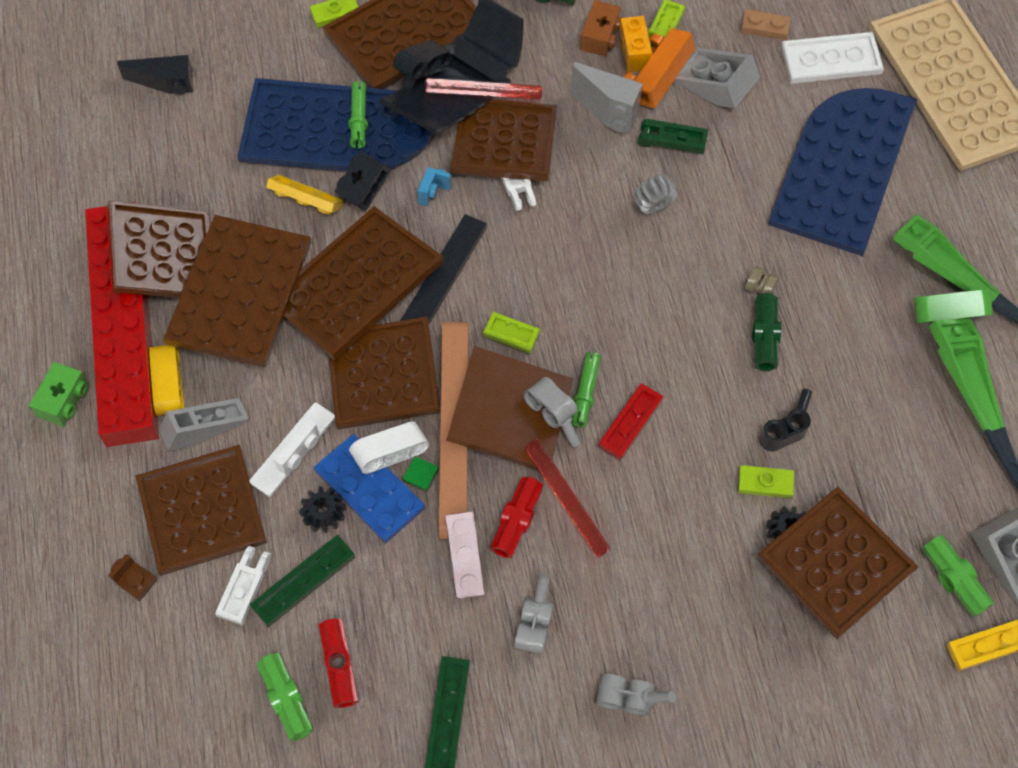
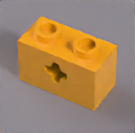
[619,16,652,73]

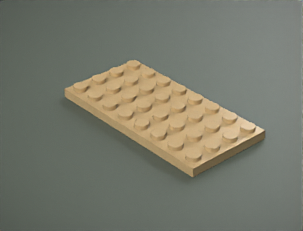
[869,0,1018,171]

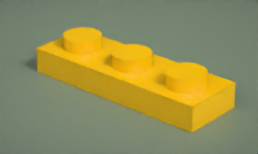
[266,175,344,214]
[946,620,1018,672]

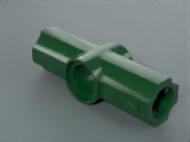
[752,293,782,372]

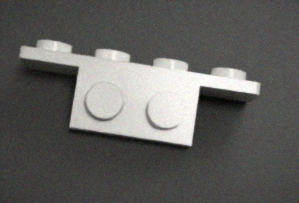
[249,403,335,497]

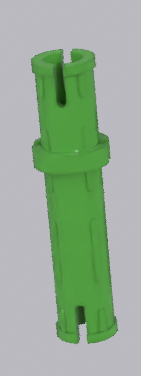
[348,81,368,148]
[571,352,601,428]

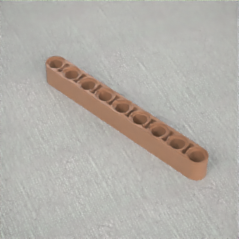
[439,322,469,540]

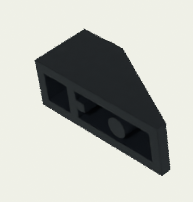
[117,55,193,94]

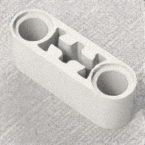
[349,421,429,474]

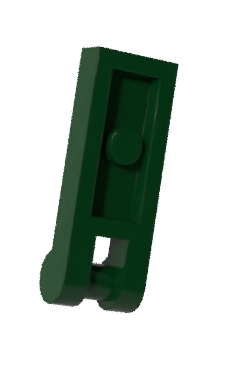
[638,119,708,154]

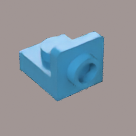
[418,167,451,206]

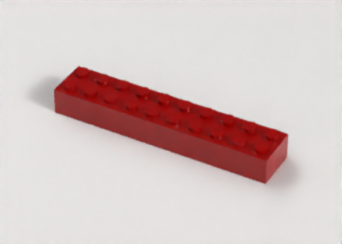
[85,202,159,447]

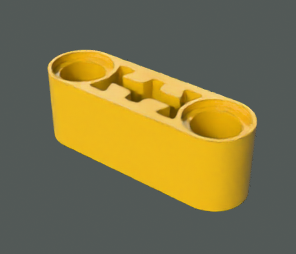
[149,344,184,416]

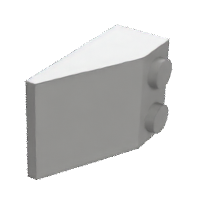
[674,47,760,108]
[571,62,643,134]
[972,508,1018,606]

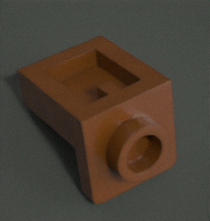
[108,554,157,602]

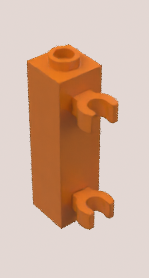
[623,28,695,109]

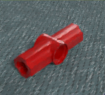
[490,476,543,559]
[318,618,359,708]

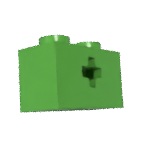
[29,362,89,427]

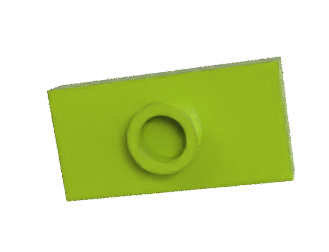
[310,0,358,28]
[648,0,686,38]
[483,312,540,354]
[738,465,794,499]

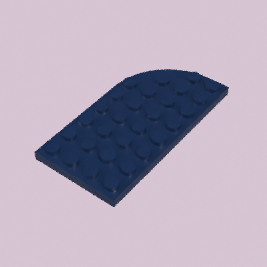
[237,78,434,171]
[768,88,917,256]

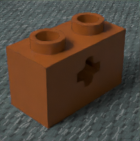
[580,0,623,57]

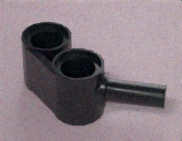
[760,389,812,452]

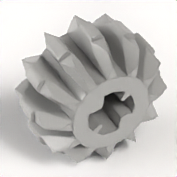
[634,175,677,214]

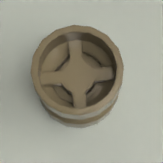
[745,266,779,295]

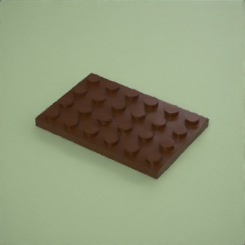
[323,0,476,89]
[283,206,444,361]
[163,215,311,368]

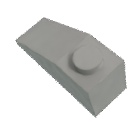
[159,398,249,451]

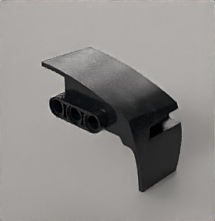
[380,0,523,134]

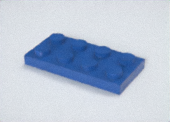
[313,433,426,544]

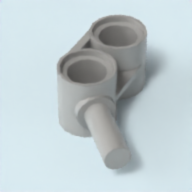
[523,377,581,447]
[514,573,554,655]
[596,674,676,716]

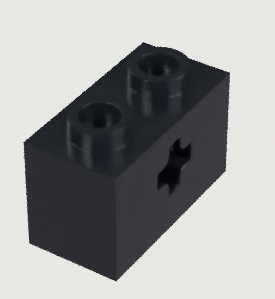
[334,150,392,212]

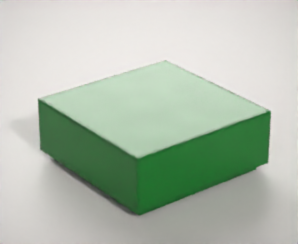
[403,456,439,492]

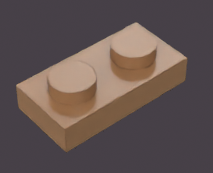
[741,9,791,40]

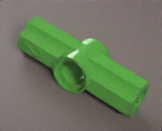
[922,535,994,617]
[256,652,314,742]

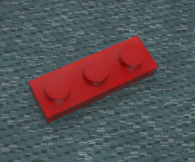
[598,383,664,460]

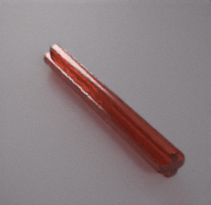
[425,78,543,100]
[525,439,610,557]

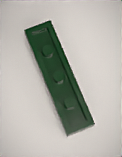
[250,534,356,628]
[425,656,470,768]

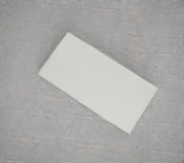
[781,32,884,84]

